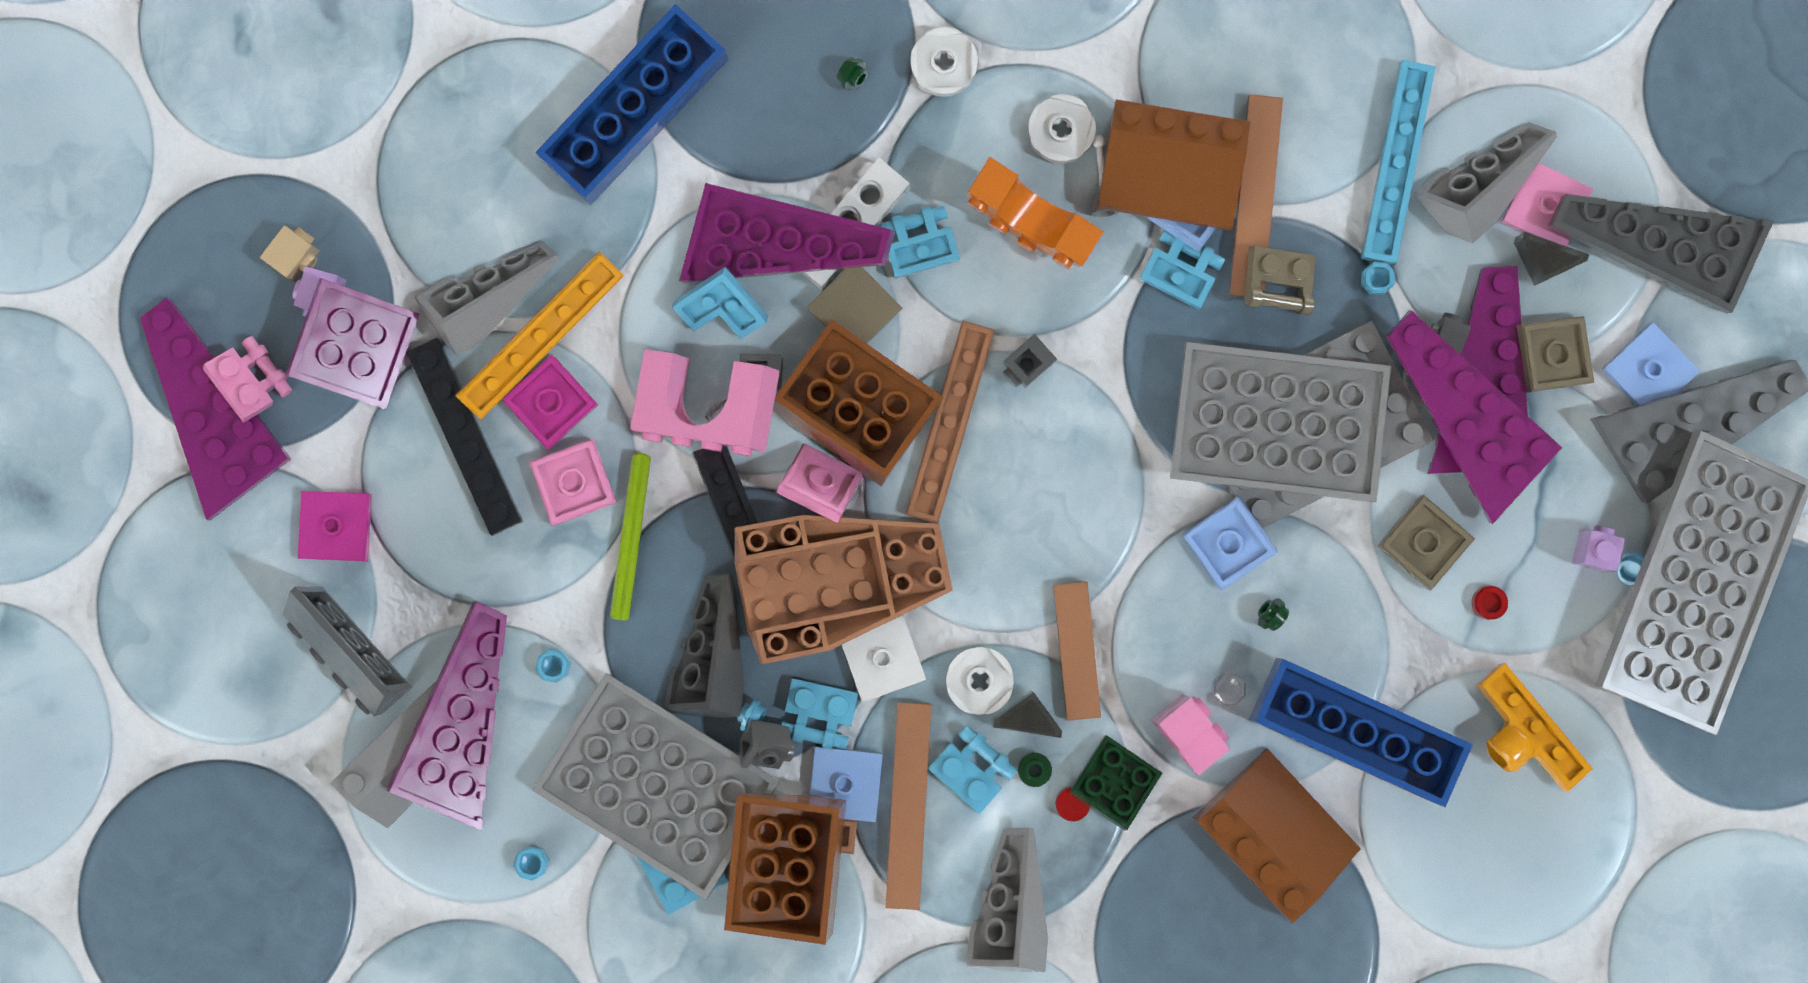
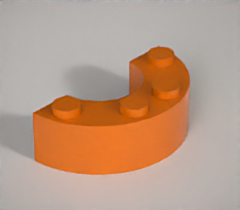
[967,157,1104,269]

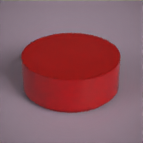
[1471,586,1508,620]
[1055,786,1090,822]

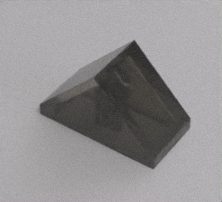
[1514,232,1589,286]
[992,690,1062,738]

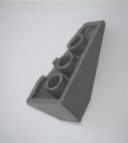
[664,574,744,718]

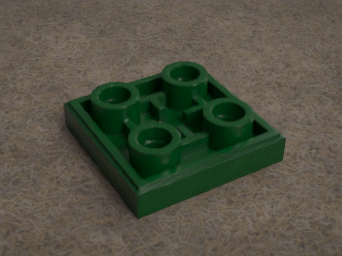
[1068,735,1163,831]

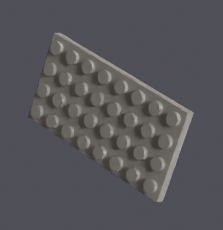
[1595,430,1808,735]

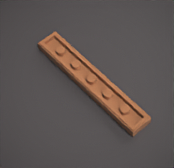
[1229,94,1283,297]
[905,320,995,524]
[885,702,931,910]

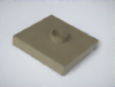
[1517,316,1594,393]
[1377,494,1475,590]

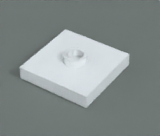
[842,615,926,703]

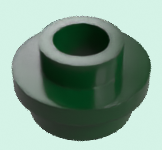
[837,57,868,91]
[1258,598,1289,631]
[1018,753,1052,787]

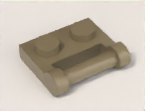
[1244,246,1316,316]

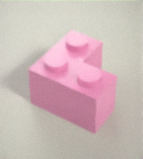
[1151,694,1230,776]

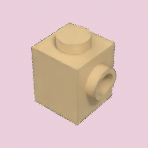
[260,225,320,282]

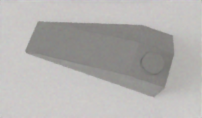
[1414,122,1557,243]
[415,241,559,355]
[330,682,436,828]
[967,828,1048,972]

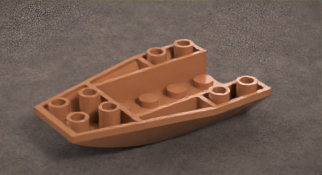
[734,515,953,664]

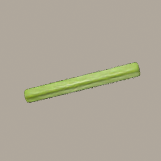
[610,453,651,621]

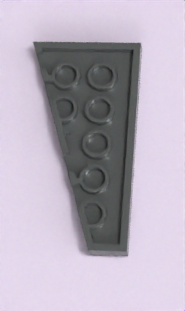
[1548,194,1774,314]
[1590,359,1808,503]

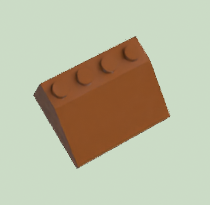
[1097,99,1250,231]
[773,319,943,487]
[1192,748,1361,924]
[724,793,846,945]

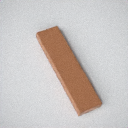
[1053,582,1101,721]

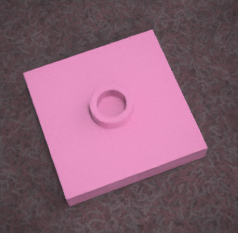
[1501,163,1593,251]
[529,439,617,526]
[776,443,864,523]

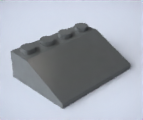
[283,586,412,716]

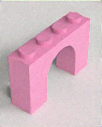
[630,349,780,456]

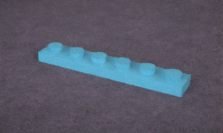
[1361,60,1436,265]

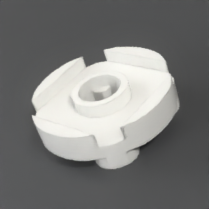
[911,27,978,97]
[1028,94,1096,164]
[946,646,1014,715]

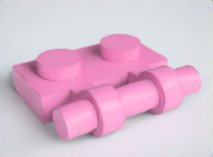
[203,336,293,423]

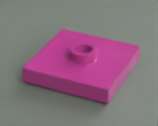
[502,354,599,450]
[297,491,372,562]

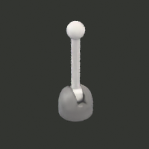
[1091,135,1118,217]

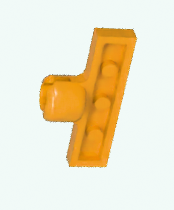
[1476,663,1593,791]

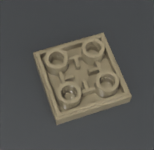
[807,267,903,344]

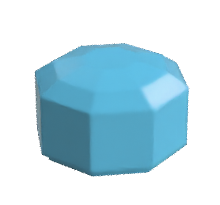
[1361,262,1395,295]
[536,649,571,683]
[514,845,550,881]

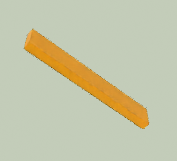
[455,251,624,420]

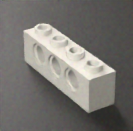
[801,157,910,291]

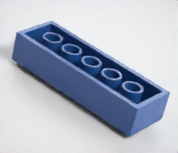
[535,4,728,206]
[1249,657,1473,808]

